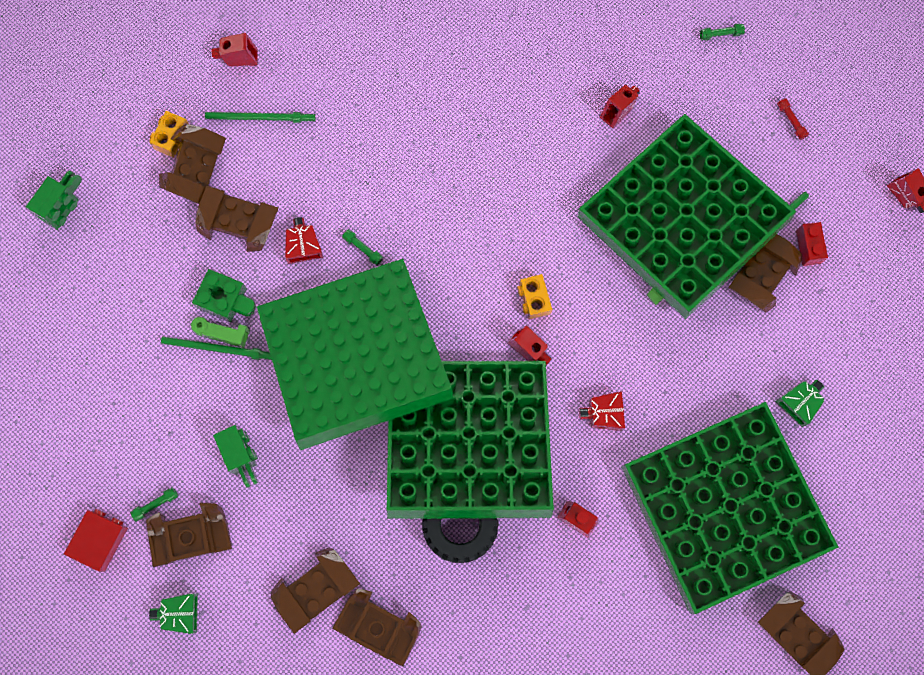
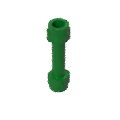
[700,23,745,41]
[342,229,384,266]
[130,487,179,522]

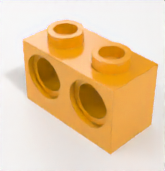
[149,111,189,158]
[517,274,553,320]

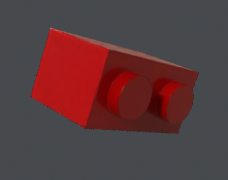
[796,222,828,266]

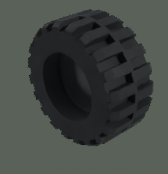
[422,518,499,563]

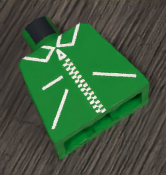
[775,380,824,427]
[149,593,198,634]

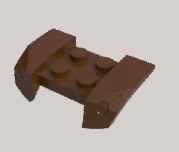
[159,124,226,204]
[195,186,279,252]
[728,234,802,313]
[146,503,232,567]
[271,547,360,634]
[332,588,422,667]
[758,591,845,675]

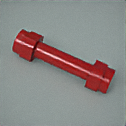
[777,98,809,140]

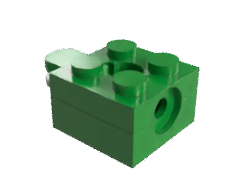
[26,171,82,230]
[192,269,256,323]
[213,425,258,488]

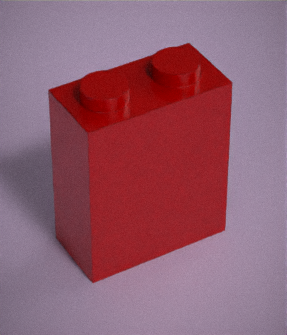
[63,508,128,572]

